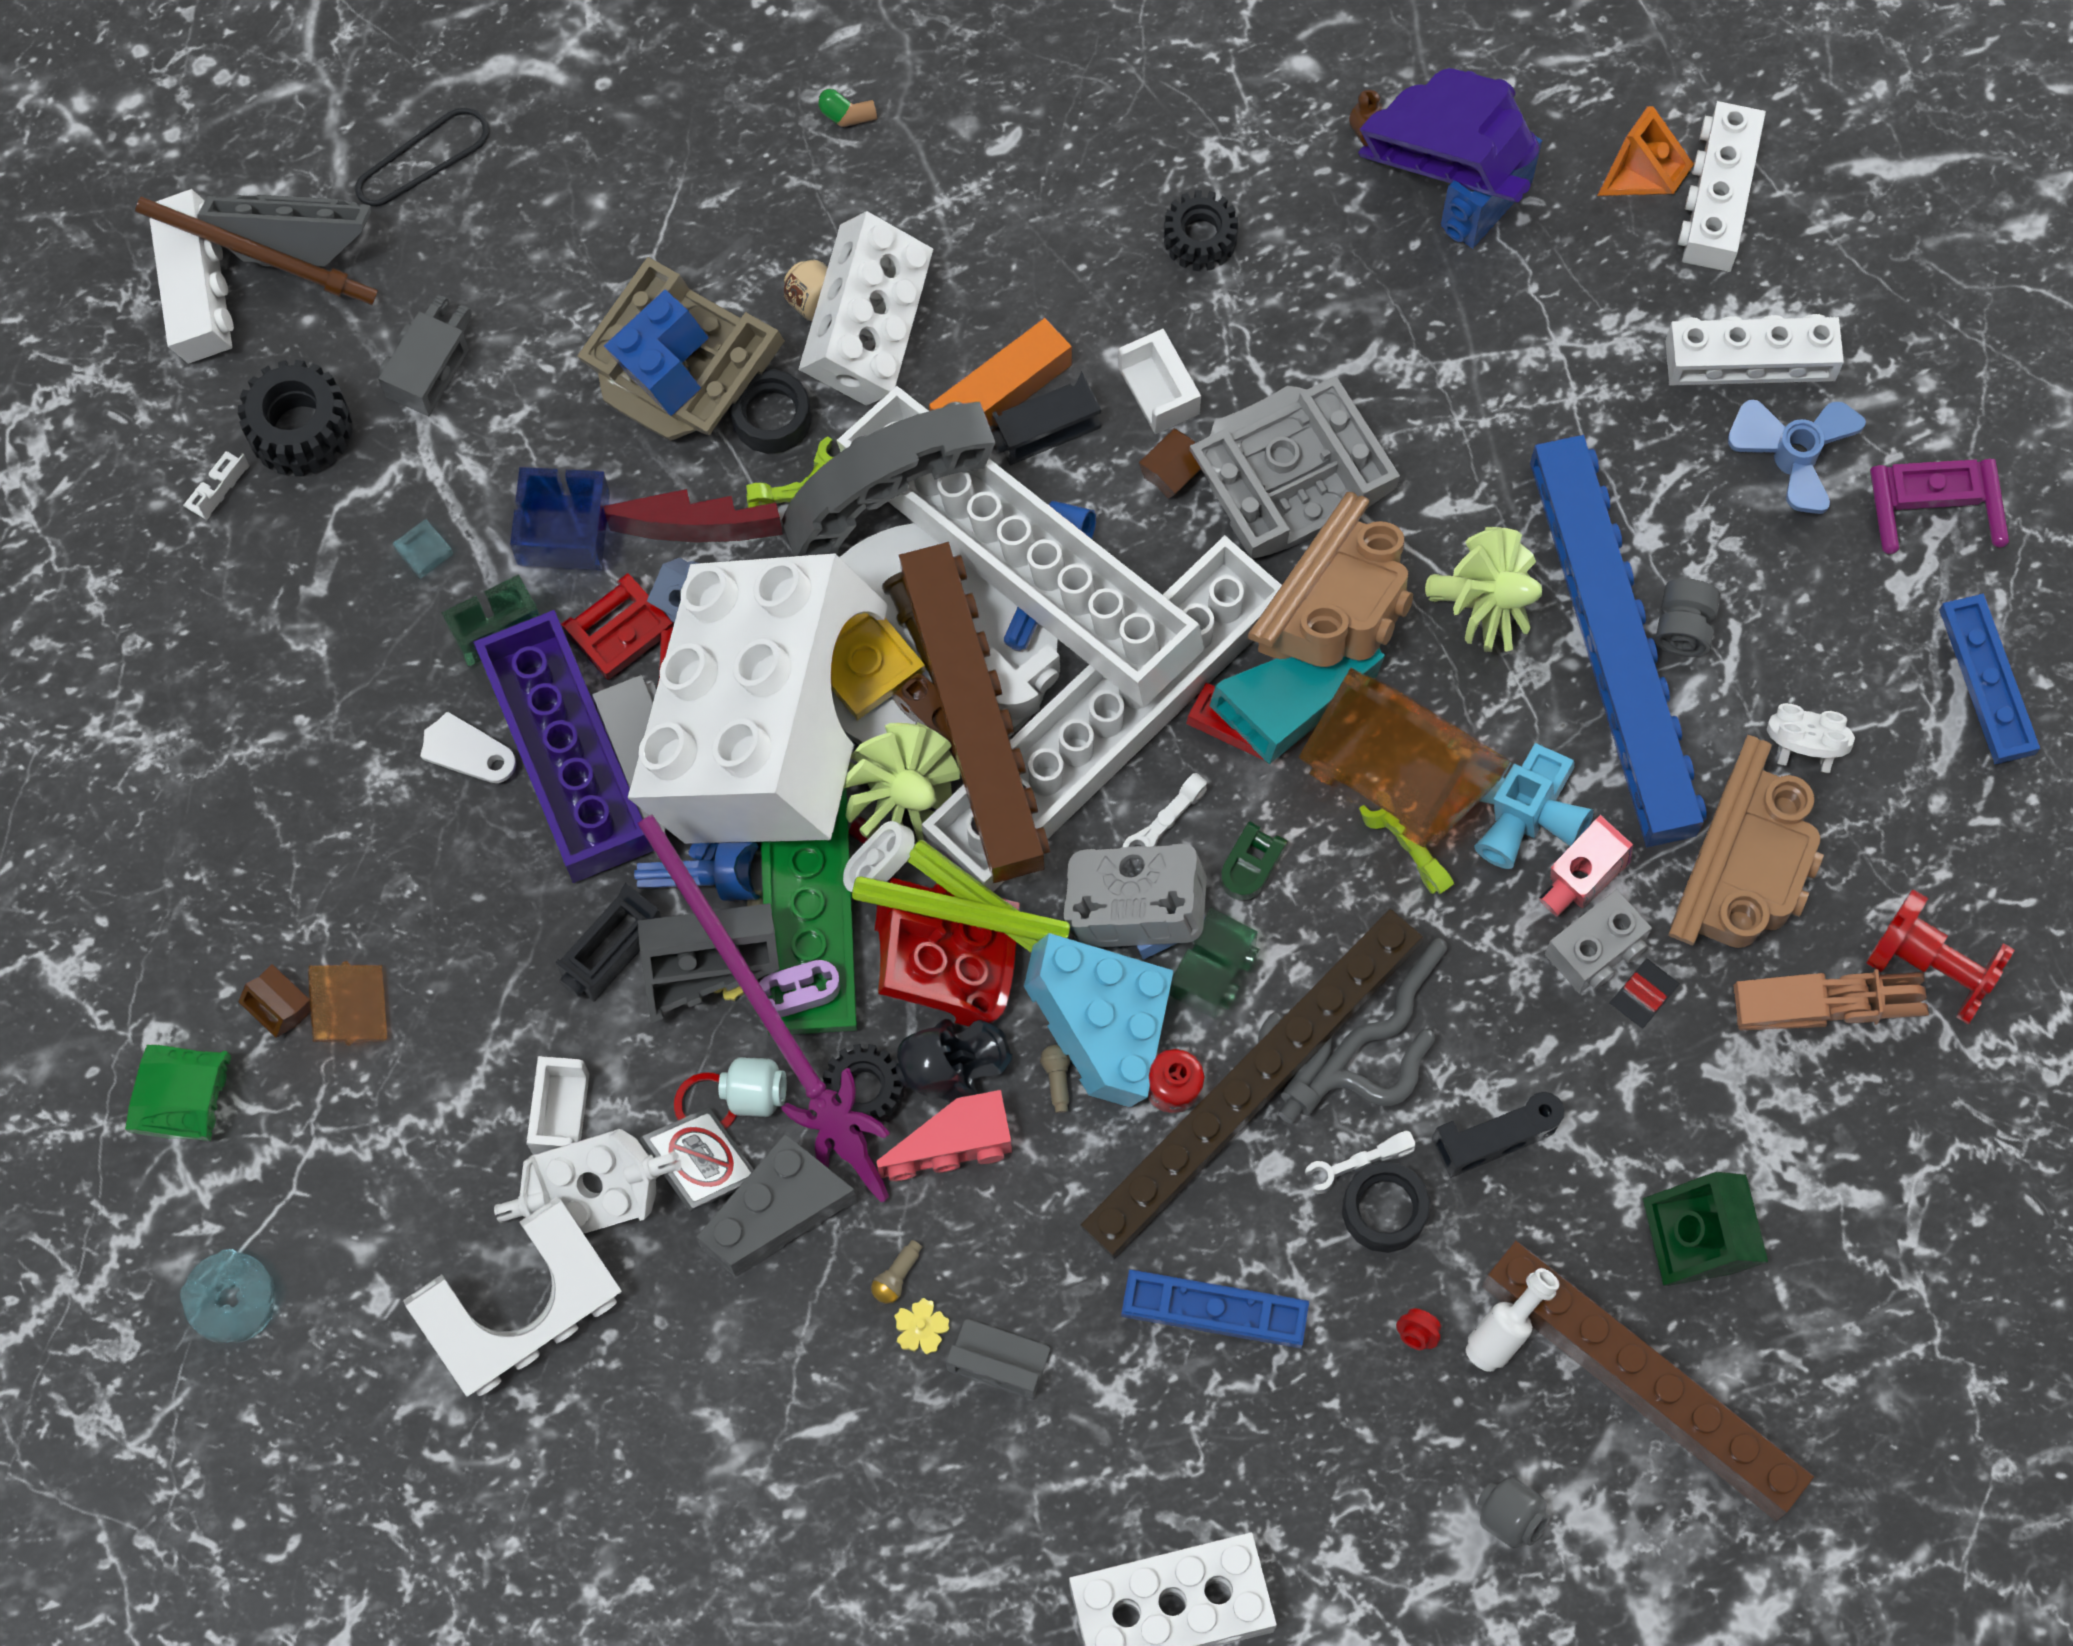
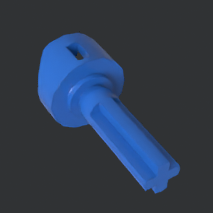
[634,842,759,901]

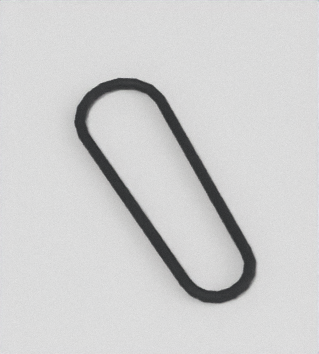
[355,108,488,206]

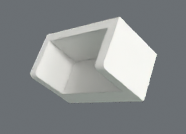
[1118,329,1201,434]
[527,1056,590,1155]

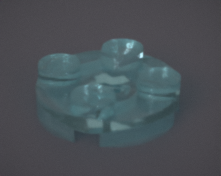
[180,1249,276,1343]

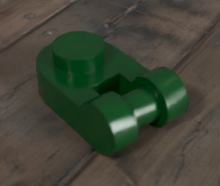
[1221,821,1289,900]

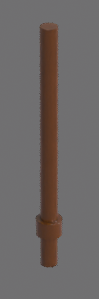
[135,196,378,306]

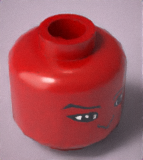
[1147,1049,1205,1114]

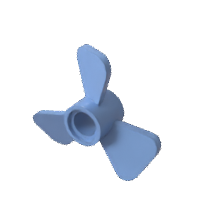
[1728,400,1866,514]

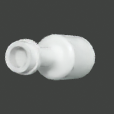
[1466,1268,1559,1372]

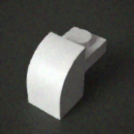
[984,643,1060,720]

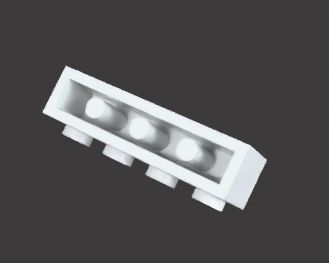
[1678,101,1766,272]
[150,189,234,364]
[1665,314,1844,385]

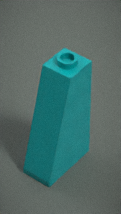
[1209,648,1385,765]

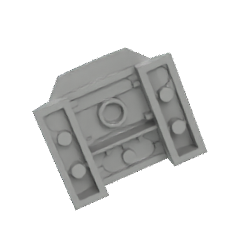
[1189,376,1400,559]

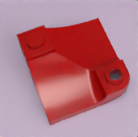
[874,877,1020,1026]

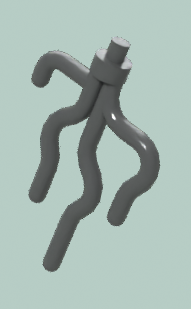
[1258,938,1448,1124]

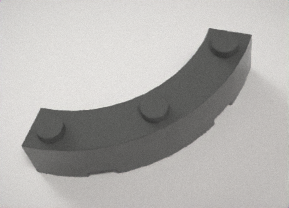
[781,402,995,557]

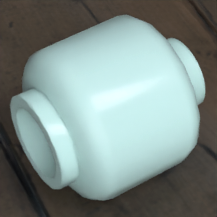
[718,1057,787,1117]

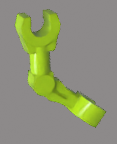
[746,436,833,508]
[1359,792,1454,894]

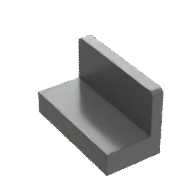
[946,1319,1050,1400]

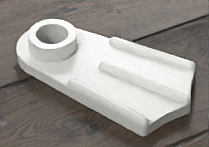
[420,712,516,783]

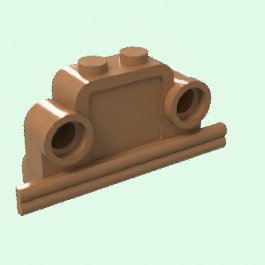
[1248,492,1413,667]
[1668,735,1824,948]

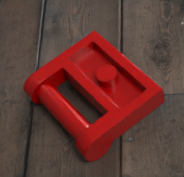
[561,573,674,680]

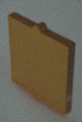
[308,961,387,1046]

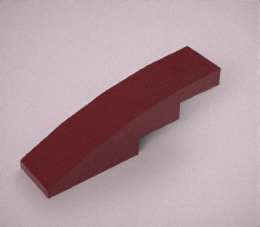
[604,489,783,543]

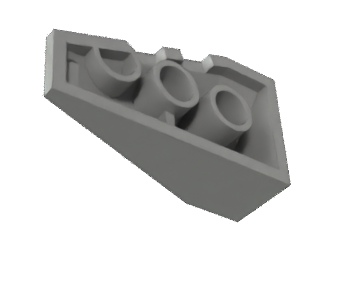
[592,675,665,859]

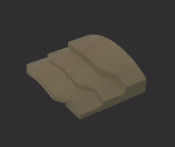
[577,257,785,441]

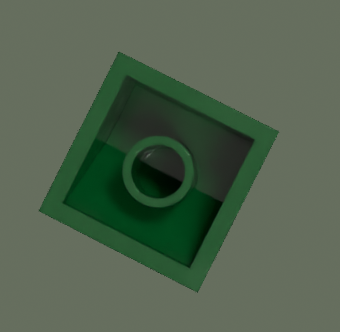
[1642,1172,1768,1286]

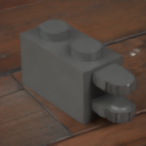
[378,294,472,417]

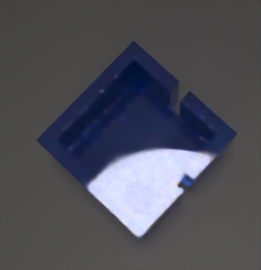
[510,467,610,570]

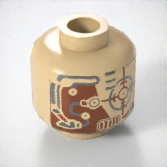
[784,260,828,321]

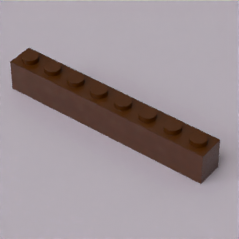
[899,541,1050,884]
[1482,1241,1814,1522]

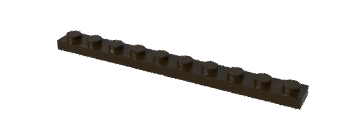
[1080,908,1424,1259]

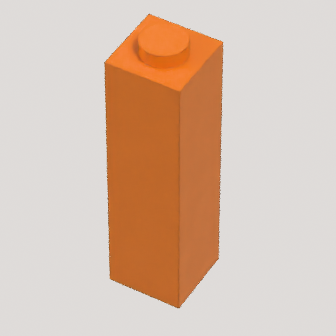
[929,318,1072,427]

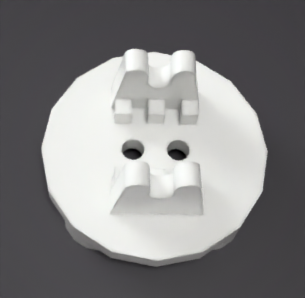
[1767,703,1855,773]

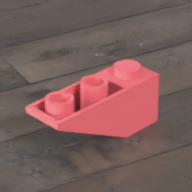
[877,1090,1012,1181]

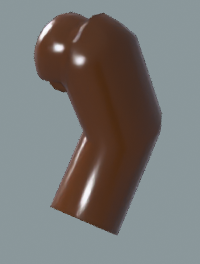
[1349,90,1382,146]

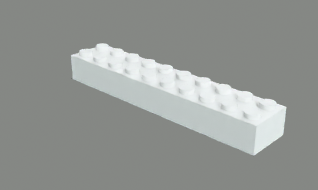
[837,386,1204,708]
[922,535,1282,892]

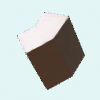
[1139,428,1201,499]
[238,964,315,1038]

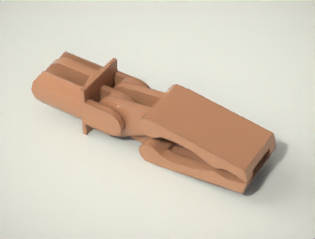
[1733,969,1929,1031]

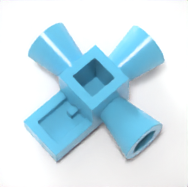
[1456,743,1594,869]

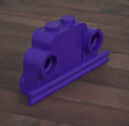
[1358,68,1539,202]

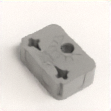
[1064,844,1207,947]

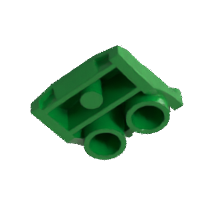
[125,1045,231,1141]

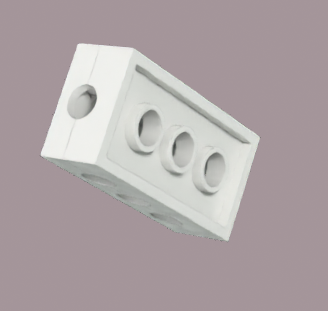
[798,211,933,406]
[1069,1532,1277,1646]

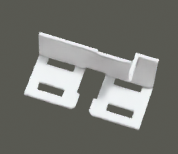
[183,451,250,520]

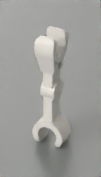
[1123,773,1207,847]
[1305,1131,1415,1194]

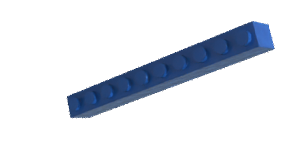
[1530,435,1707,848]

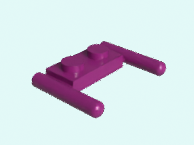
[1870,459,2009,554]

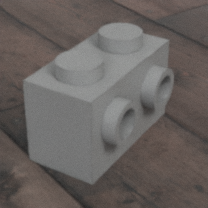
[1545,889,1652,994]

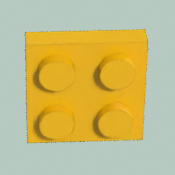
[831,613,926,721]

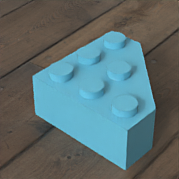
[1024,933,1174,1107]

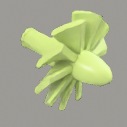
[1425,527,1542,652]
[843,722,960,841]

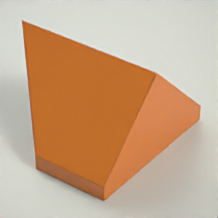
[1597,106,1694,196]

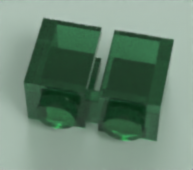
[442,574,540,667]
[1169,908,1261,1019]

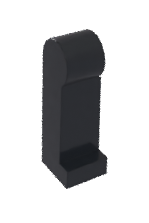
[1432,1092,1565,1178]

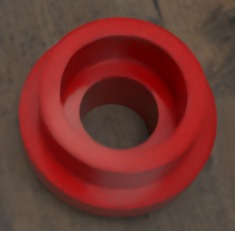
[1396,1308,1441,1350]

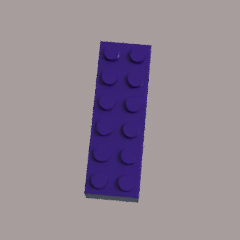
[474,610,654,883]

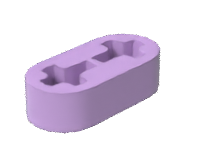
[759,960,840,1017]

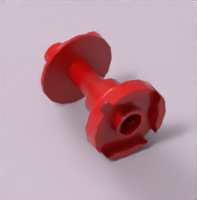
[1866,889,2015,1024]

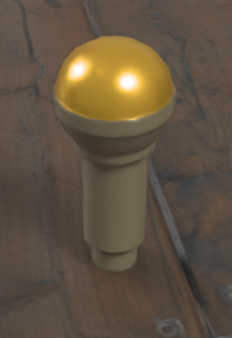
[871,1240,922,1304]

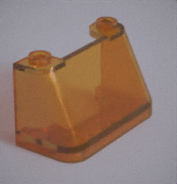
[1298,668,1512,847]

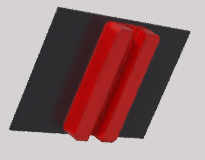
[1609,958,1680,1029]

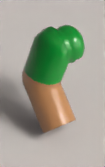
[818,89,877,127]

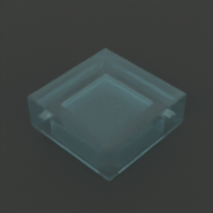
[392,519,453,579]

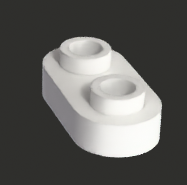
[843,821,915,892]

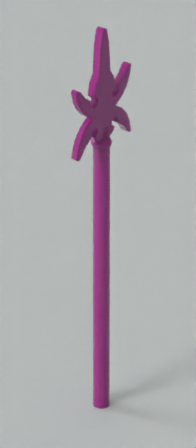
[637,814,890,1202]

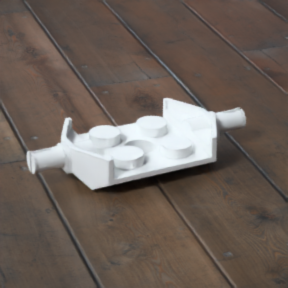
[494,1129,681,1234]

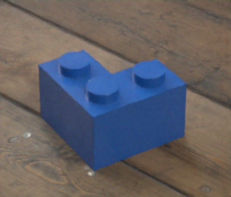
[604,289,709,416]

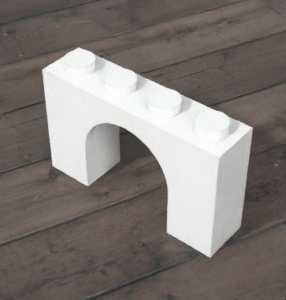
[403,1196,622,1397]

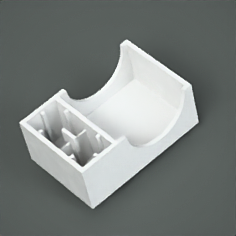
[628,554,888,844]

